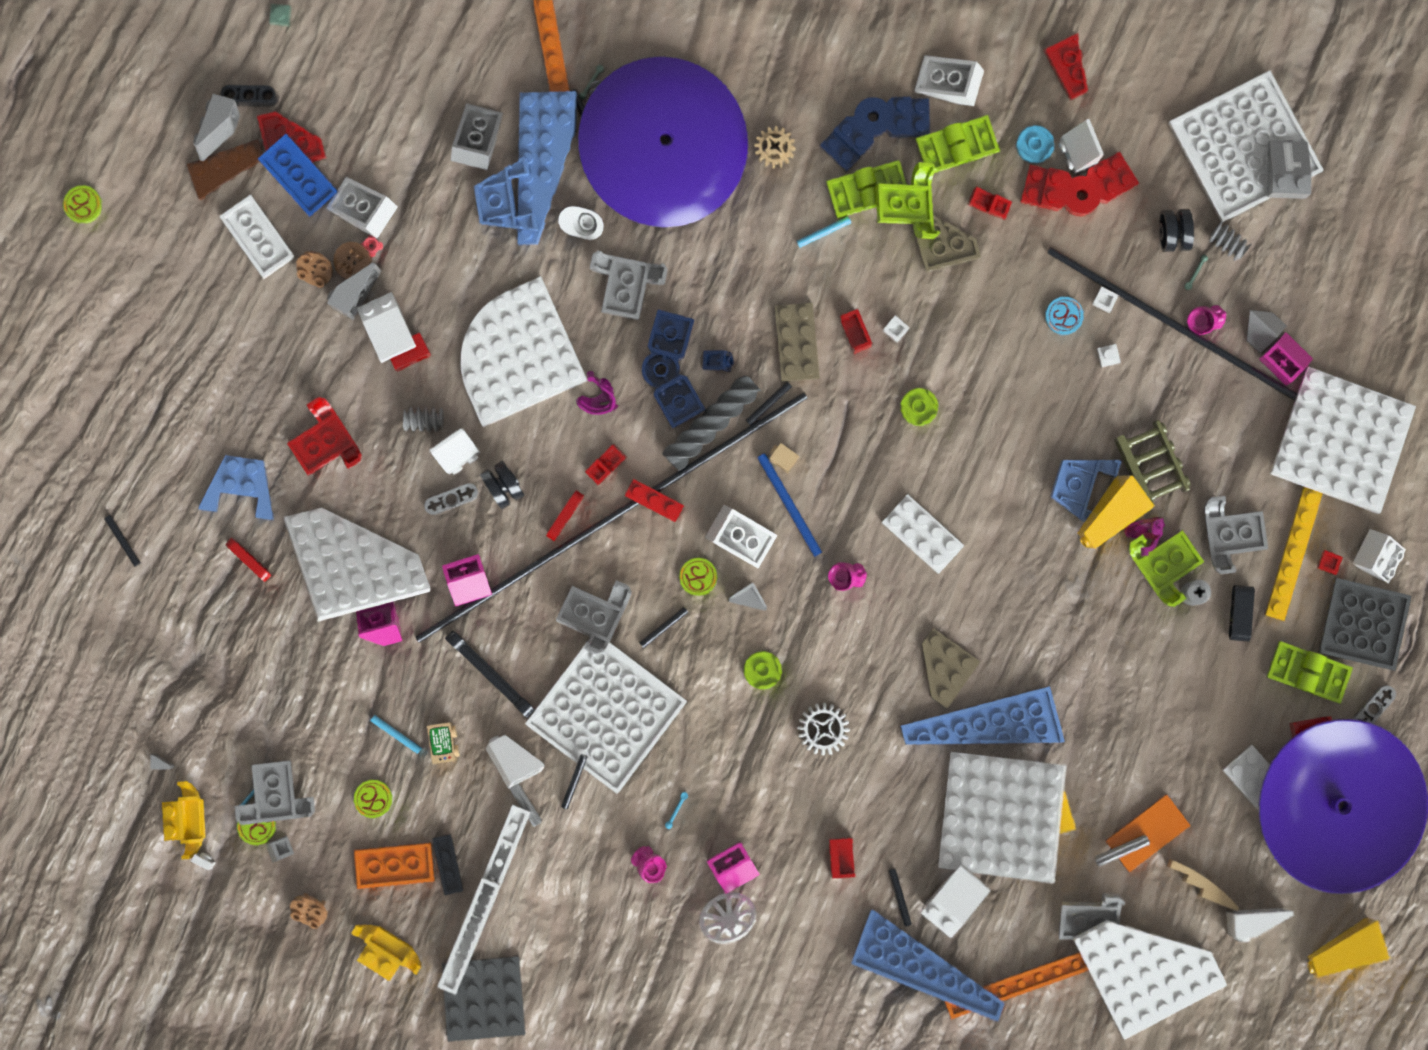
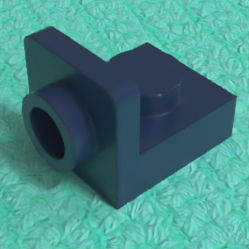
[703,350,734,372]

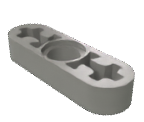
[424,484,478,515]
[1352,686,1396,724]

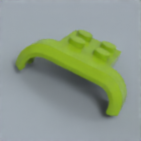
[875,162,940,239]
[1129,530,1204,607]

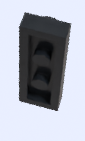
[432,834,464,896]

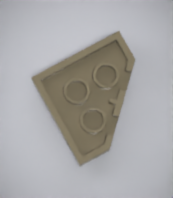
[912,214,981,273]
[922,628,980,709]

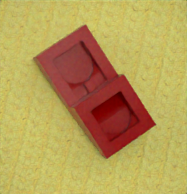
[967,187,1012,219]
[585,444,627,485]

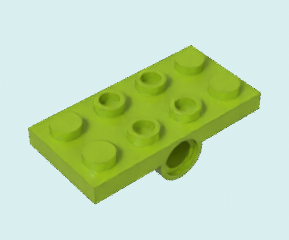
[915,115,1000,173]
[826,160,907,218]
[1266,641,1353,704]

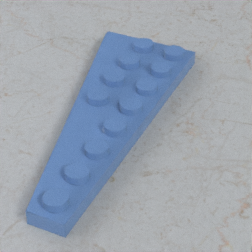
[900,686,1065,745]
[851,910,1005,1022]

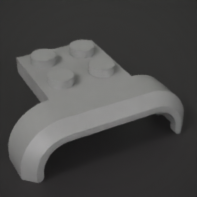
[590,250,668,320]
[1205,496,1268,574]
[556,580,632,655]
[235,761,315,825]
[1058,893,1125,939]

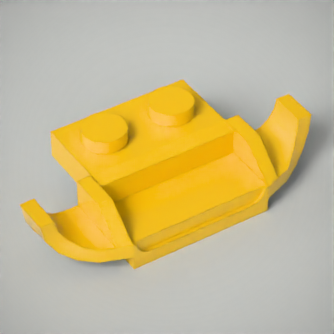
[162,781,205,860]
[351,924,422,981]

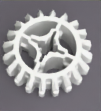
[797,703,850,755]

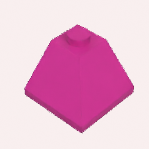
[356,601,402,646]

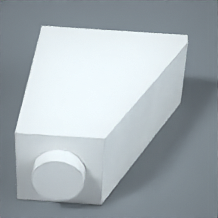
[486,735,544,789]

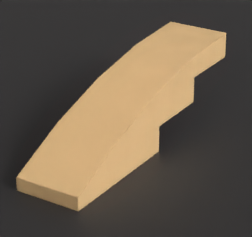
[1167,859,1239,911]

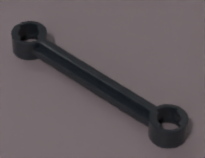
[445,630,535,718]

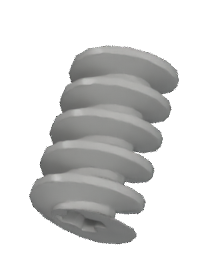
[1209,221,1252,261]
[403,407,444,432]
[1181,580,1211,605]

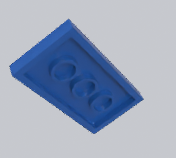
[258,133,339,217]

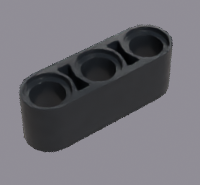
[220,85,279,107]
[1228,585,1255,642]

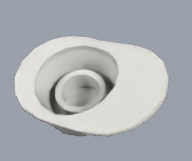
[559,206,604,240]

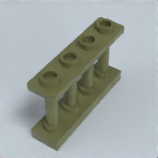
[1114,420,1191,505]

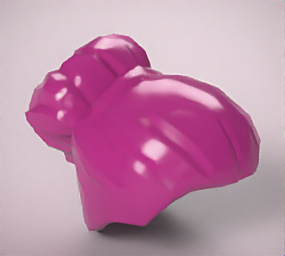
[1187,305,1227,335]
[828,562,867,591]
[631,846,667,883]

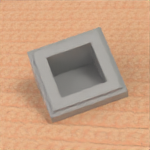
[150,754,174,769]
[266,836,294,862]

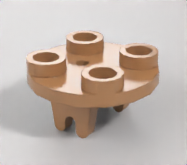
[333,242,372,279]
[296,251,333,287]
[290,893,327,929]

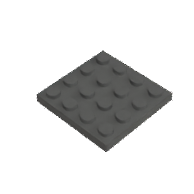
[1318,578,1412,671]
[442,956,526,1042]

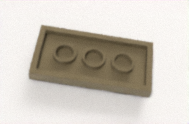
[775,303,820,382]

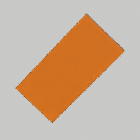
[1105,794,1191,872]
[354,842,435,889]

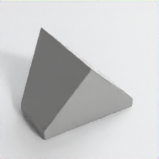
[1246,310,1286,353]
[729,583,767,611]

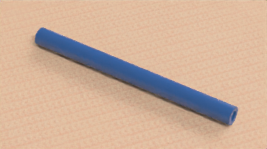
[757,453,822,557]

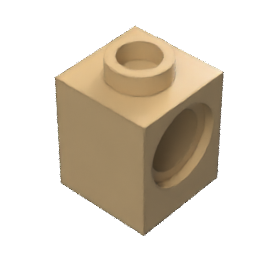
[769,443,799,473]

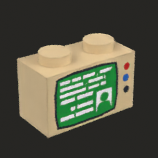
[427,722,460,764]

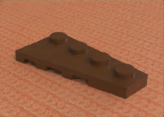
[186,139,264,201]

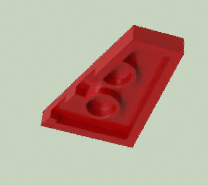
[1044,33,1088,101]

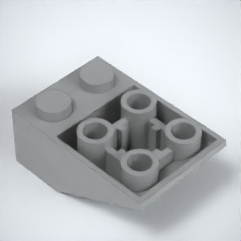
[193,94,240,161]

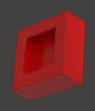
[1317,550,1343,575]

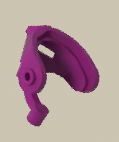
[576,371,618,415]
[1124,517,1165,556]

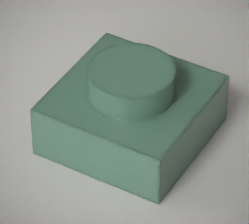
[269,4,291,26]

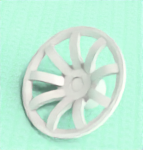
[699,892,756,943]

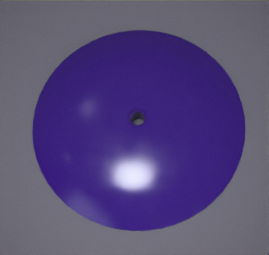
[578,57,748,227]
[1259,719,1428,894]

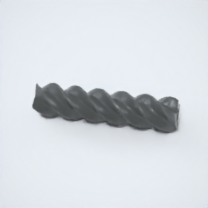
[662,375,761,471]

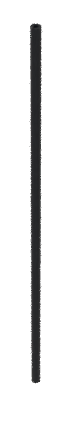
[1047,247,1297,401]

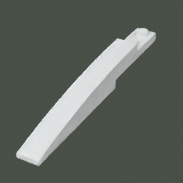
[438,805,531,995]

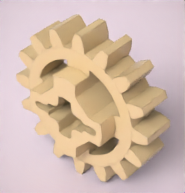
[754,126,796,169]

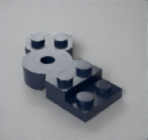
[819,97,930,173]
[642,309,706,429]

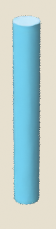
[797,216,851,248]
[371,715,422,754]

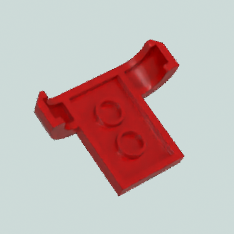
[287,397,362,476]

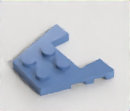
[474,157,538,231]
[199,455,274,520]
[1050,460,1121,522]

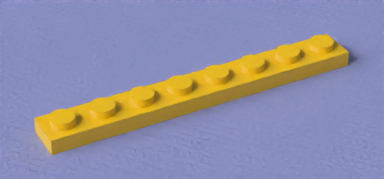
[1265,486,1323,621]

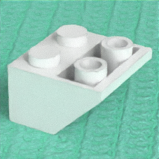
[1353,529,1406,584]

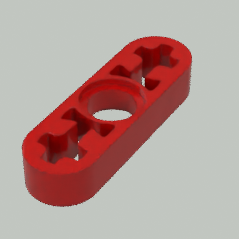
[546,490,585,541]
[225,537,272,582]

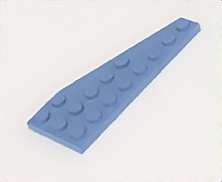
[517,91,577,245]

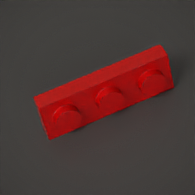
[624,479,684,522]

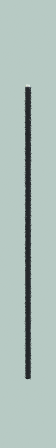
[415,392,808,643]

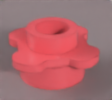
[361,235,383,257]

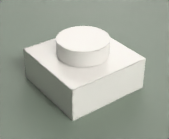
[1092,287,1119,313]
[883,316,910,343]
[1096,344,1121,368]
[191,852,216,870]

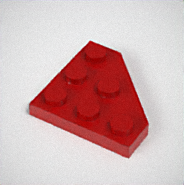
[257,112,326,162]

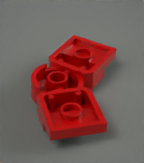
[1021,151,1140,217]

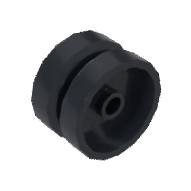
[1159,208,1194,252]
[480,460,525,510]

